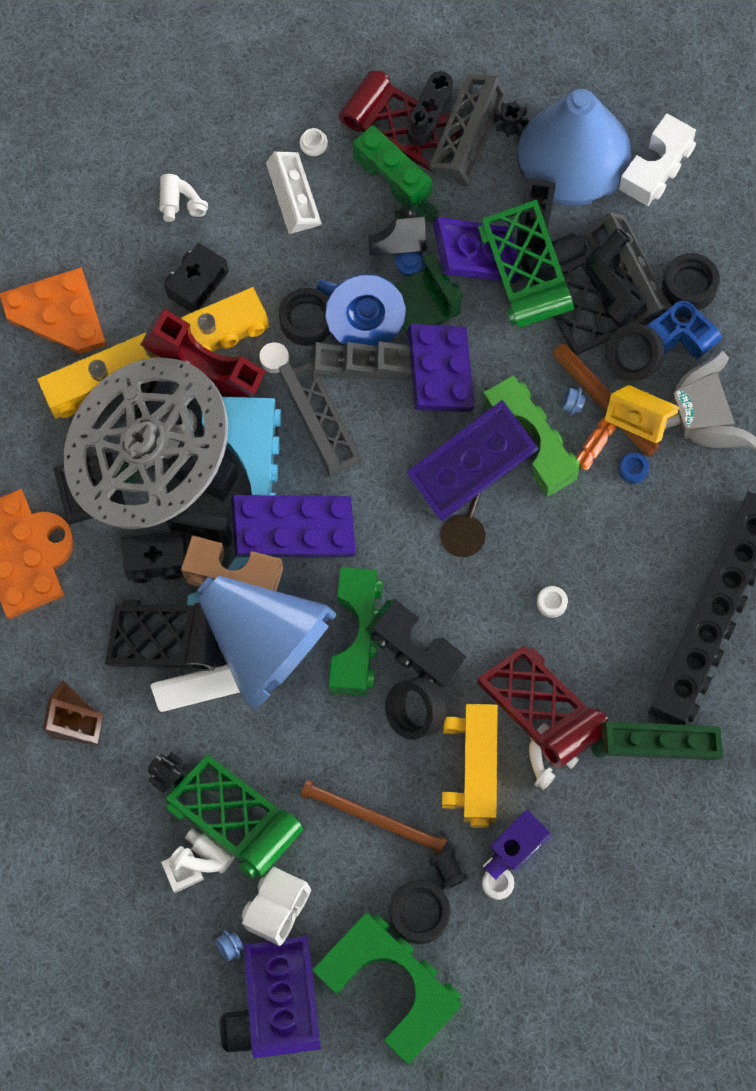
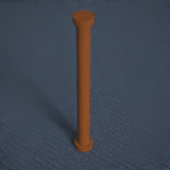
[301,779,448,855]

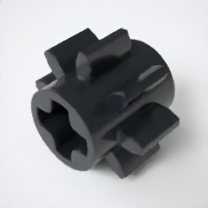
[494,101,529,138]
[148,752,187,793]

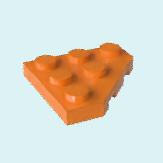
[0,267,107,354]

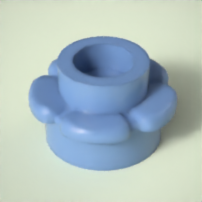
[561,387,585,416]
[215,930,243,962]

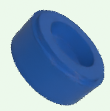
[618,452,649,484]

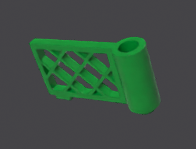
[478,199,574,329]
[165,754,303,879]

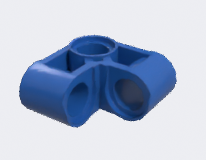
[641,301,722,359]

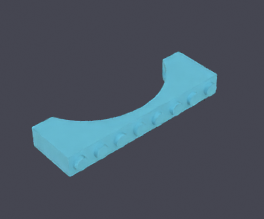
[186,397,282,618]

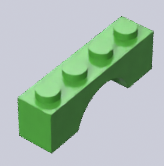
[483,375,580,497]

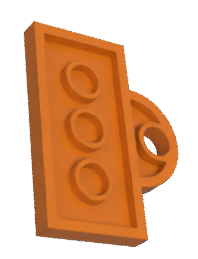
[0,489,74,619]

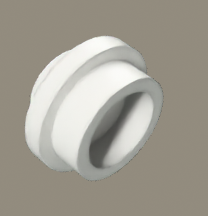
[300,128,328,156]

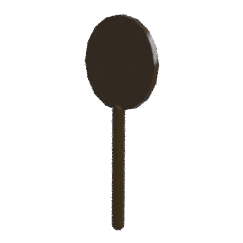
[441,493,486,557]

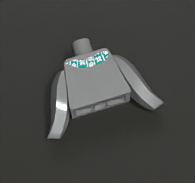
[665,350,756,450]

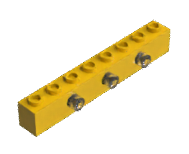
[37,287,269,419]

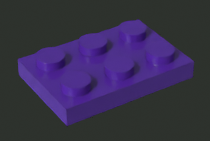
[432,217,522,283]
[408,324,474,412]

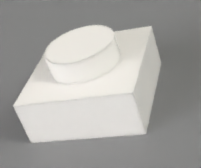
[161,849,204,893]

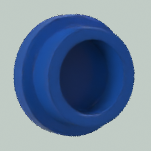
[396,251,423,276]

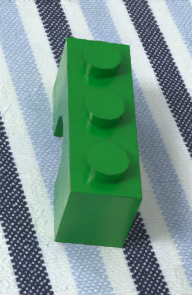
[352,125,432,207]

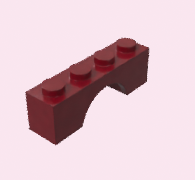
[140,308,266,398]

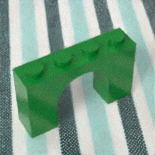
[312,912,463,1066]

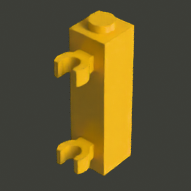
[442,704,498,828]

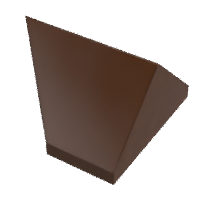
[43,680,103,744]

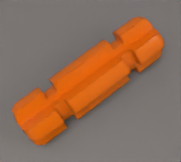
[576,417,616,470]

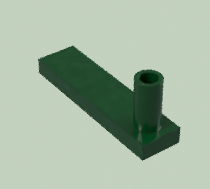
[591,721,723,760]

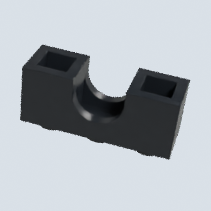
[365,599,466,687]

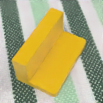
[605,385,679,443]

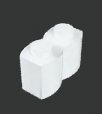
[242,867,311,946]

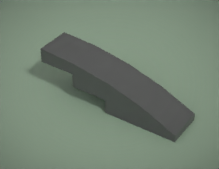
[312,341,412,379]

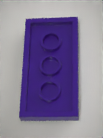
[406,400,539,521]
[231,495,356,557]
[244,936,321,1059]

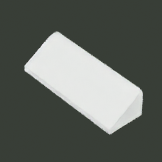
[266,151,322,234]
[151,664,240,712]

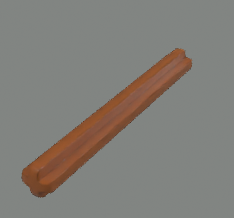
[553,343,659,457]

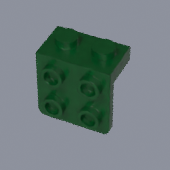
[394,252,463,336]

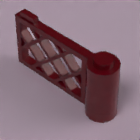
[338,70,463,173]
[477,646,609,769]

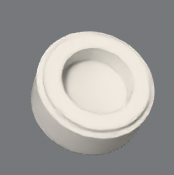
[259,342,289,373]
[537,586,568,618]
[482,870,514,900]

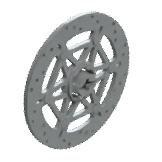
[64,358,228,529]

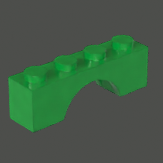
[328,567,383,696]

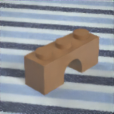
[181,536,284,591]

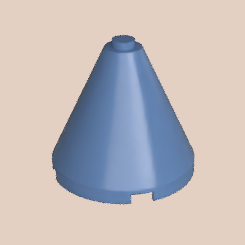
[518,89,631,206]
[197,575,336,710]

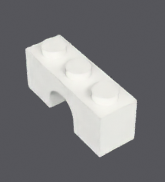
[619,114,696,206]

